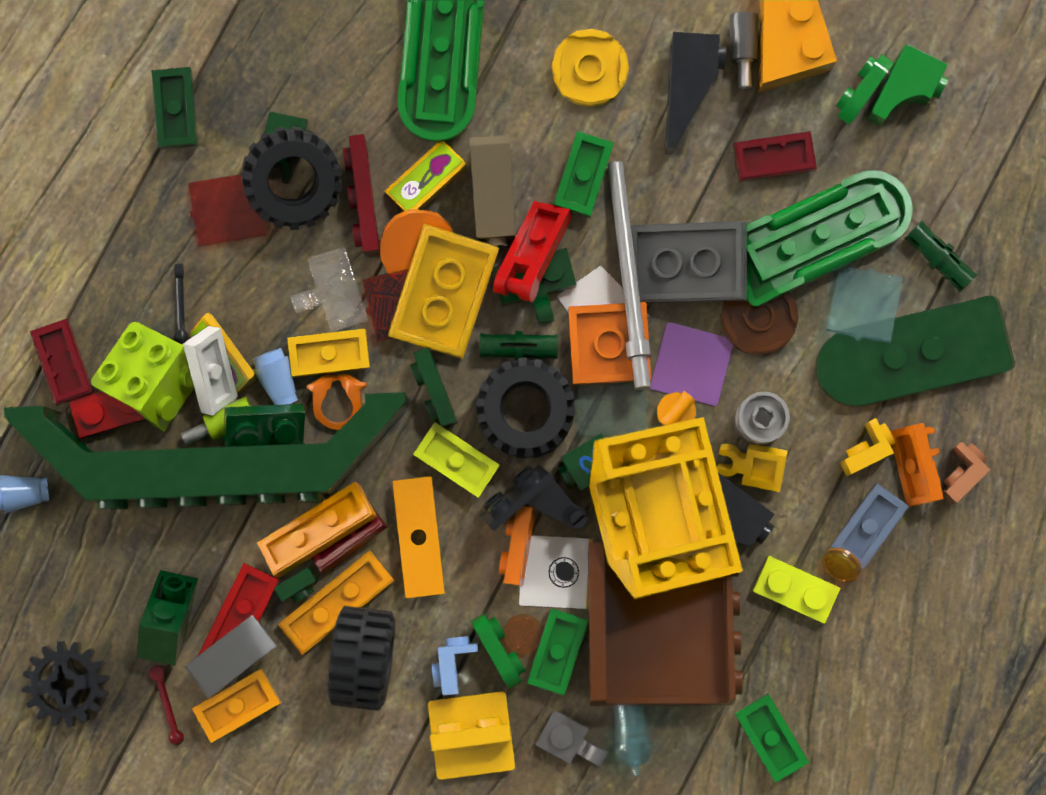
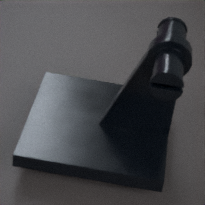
[480,464,587,531]

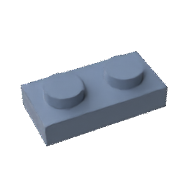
[829,483,909,570]

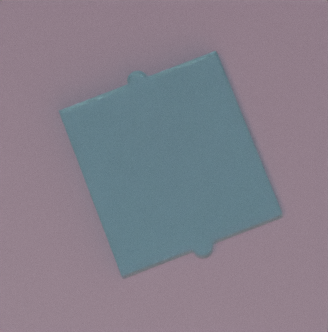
[826,267,903,343]
[574,382,650,435]

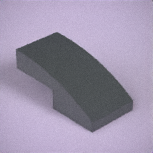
[185,615,277,699]

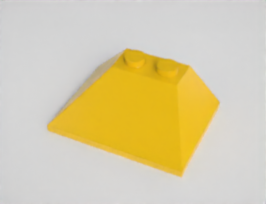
[589,417,743,598]

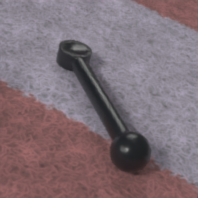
[173,263,189,345]

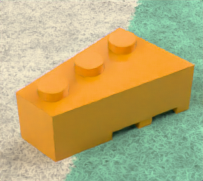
[758,0,837,93]

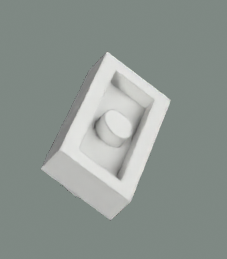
[183,326,238,415]

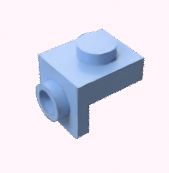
[432,636,479,695]

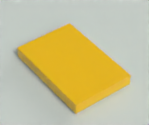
[388,224,499,359]

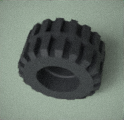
[241,126,342,230]
[476,358,575,459]
[328,606,395,711]

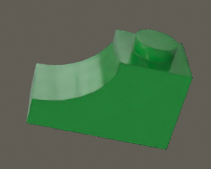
[866,44,949,126]

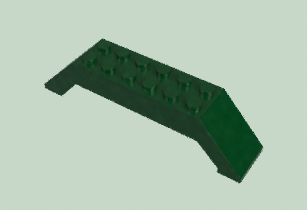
[4,392,409,510]

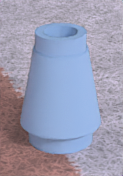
[252,348,298,405]
[0,475,49,514]

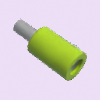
[181,396,252,445]

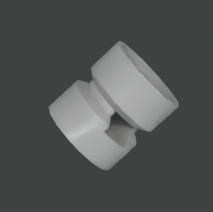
[734,391,790,445]

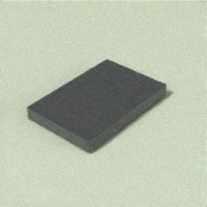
[631,221,747,304]

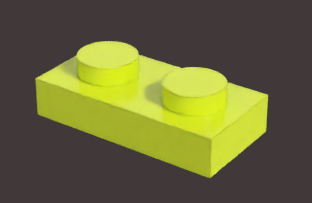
[413,422,500,498]
[752,556,841,624]

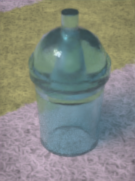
[613,706,653,777]

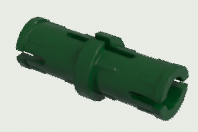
[904,220,978,293]
[480,331,558,361]

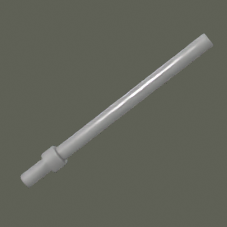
[608,161,651,390]

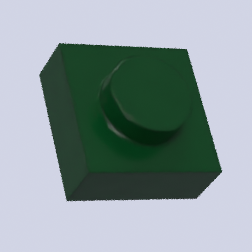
[274,567,319,604]

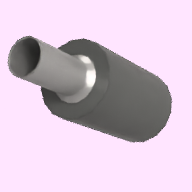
[729,12,760,89]

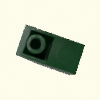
[137,570,198,666]

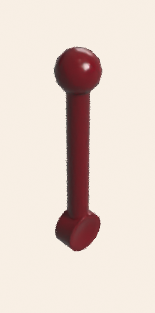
[149,665,184,745]

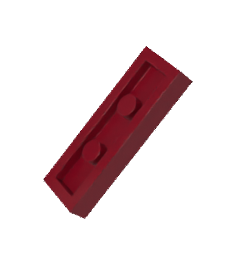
[343,134,380,257]

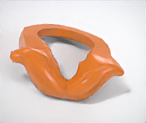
[306,373,367,430]

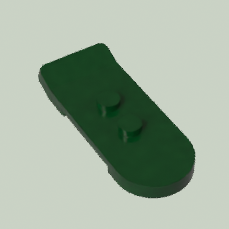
[815,296,1015,407]

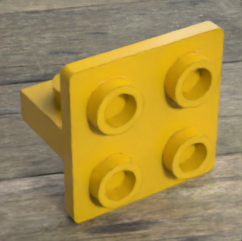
[428,691,515,780]

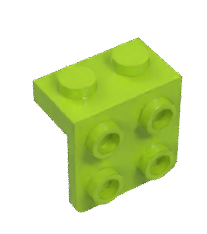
[91,322,194,432]

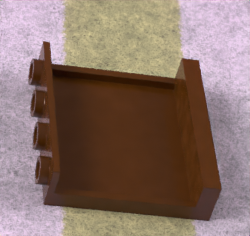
[588,542,743,706]

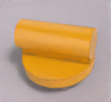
[657,391,696,426]

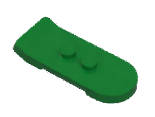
[398,0,485,143]
[747,170,913,307]

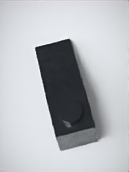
[665,32,726,155]

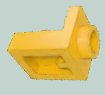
[840,418,895,476]

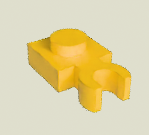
[717,443,788,492]

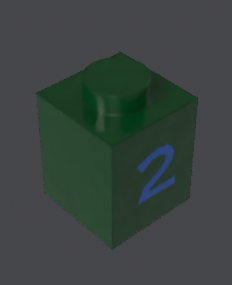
[558,433,605,492]

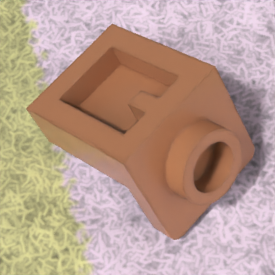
[942,442,990,505]

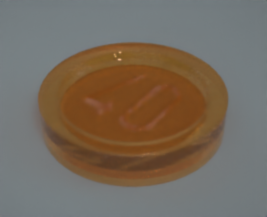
[822,548,861,582]
[504,614,543,653]

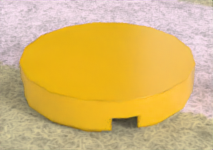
[552,29,629,107]

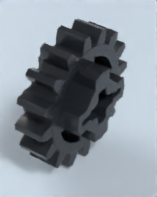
[21,641,110,727]

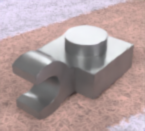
[536,710,608,767]

